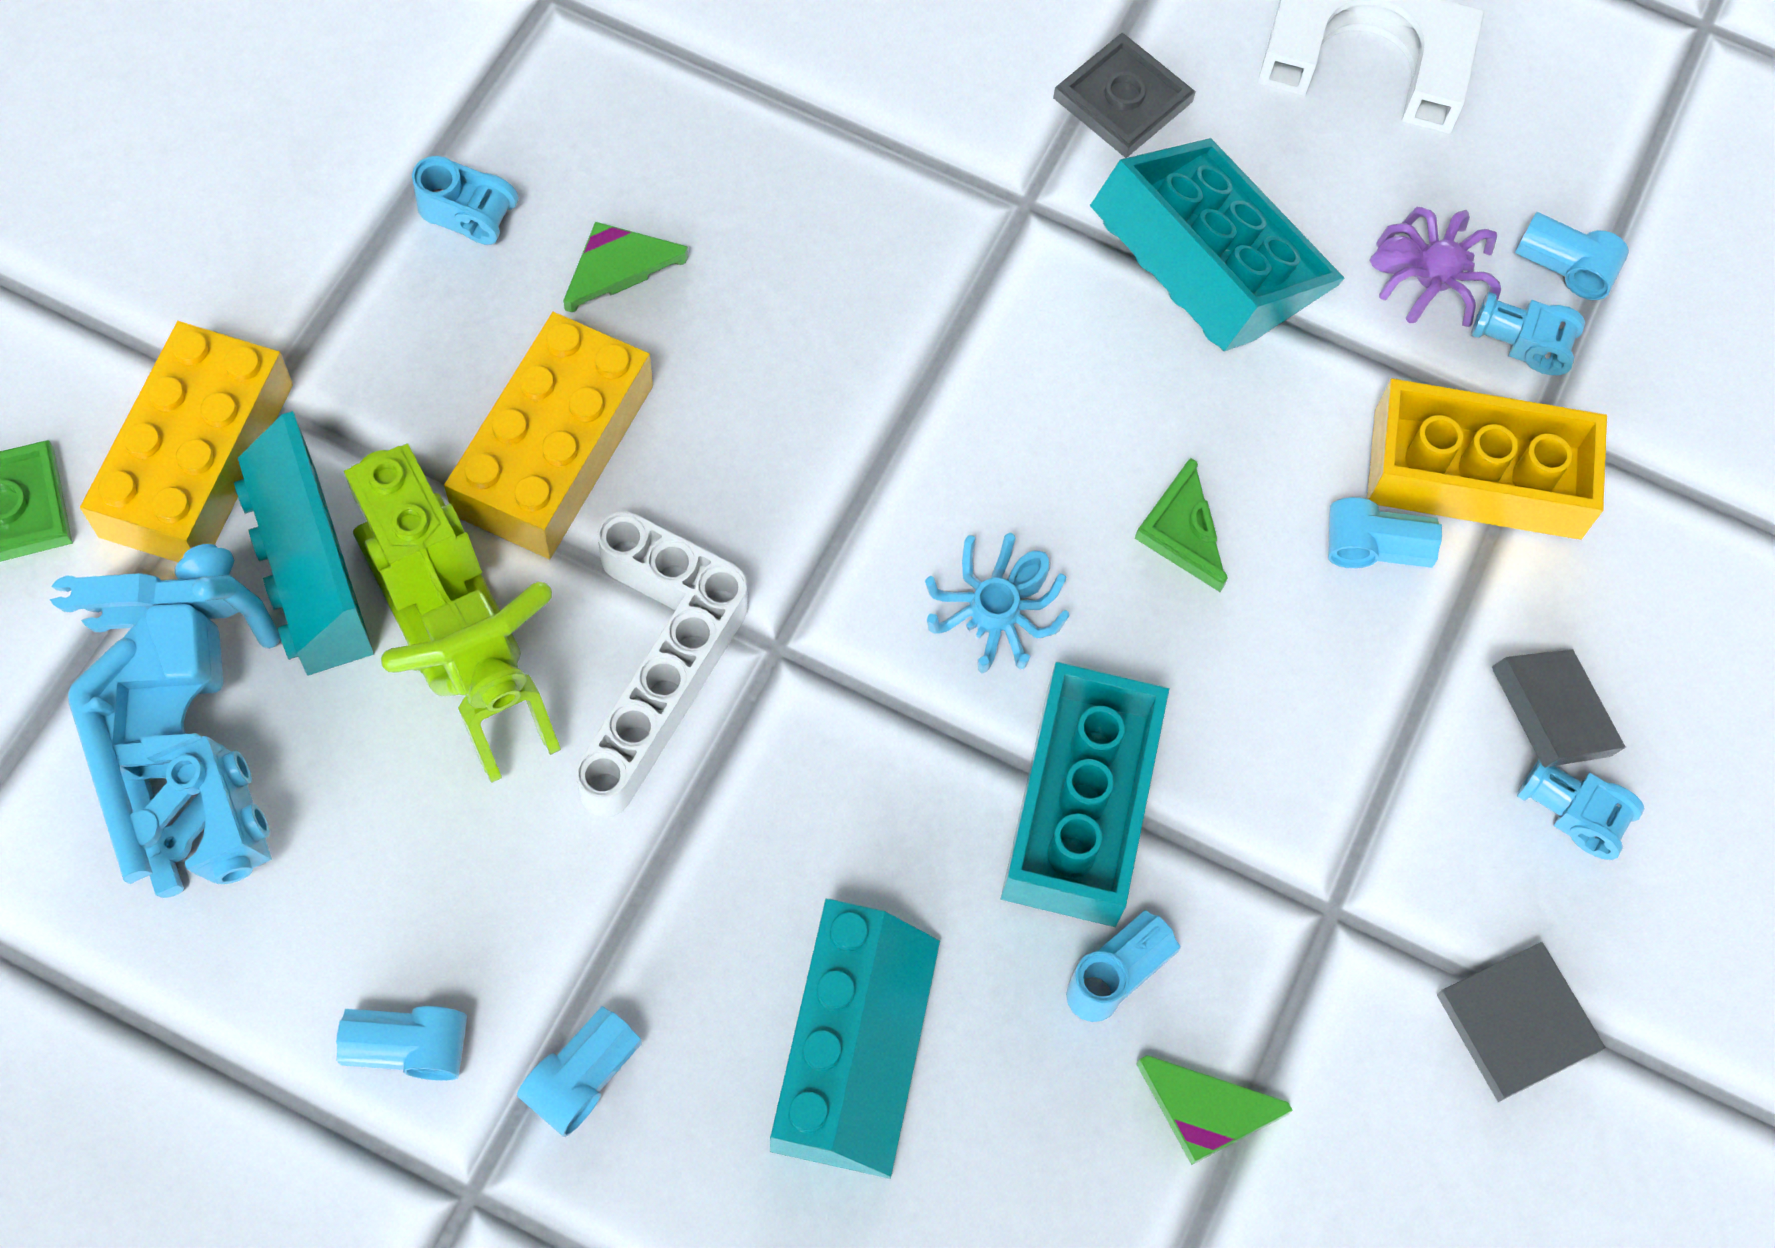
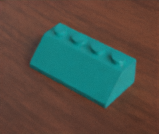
[234,411,374,676]
[770,898,940,1179]

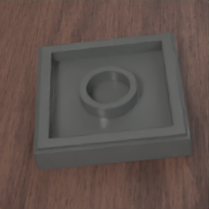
[1053,32,1196,158]
[1492,649,1626,768]
[1437,942,1606,1102]

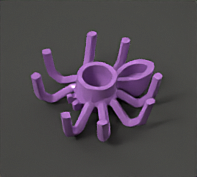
[1369,207,1501,327]

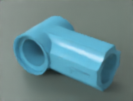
[1515,211,1629,300]
[1328,497,1442,569]
[1066,910,1181,1022]
[336,1006,467,1081]
[517,1006,642,1137]

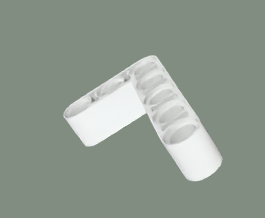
[576,511,747,817]

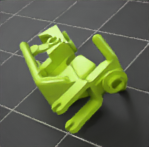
[344,443,561,783]

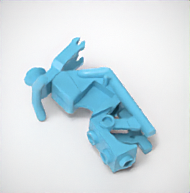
[50,544,280,898]

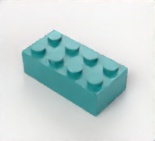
[1000,662,1170,928]

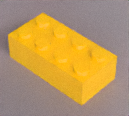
[444,311,653,560]
[80,320,293,562]
[1367,378,1607,540]

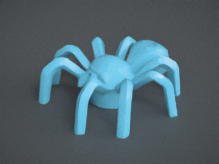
[925,533,1069,674]

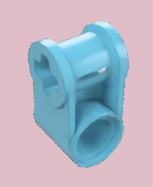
[412,156,519,245]

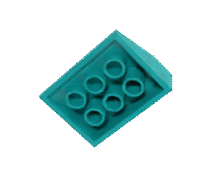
[1090,138,1344,352]

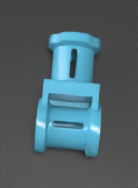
[1471,292,1585,375]
[1517,760,1645,860]

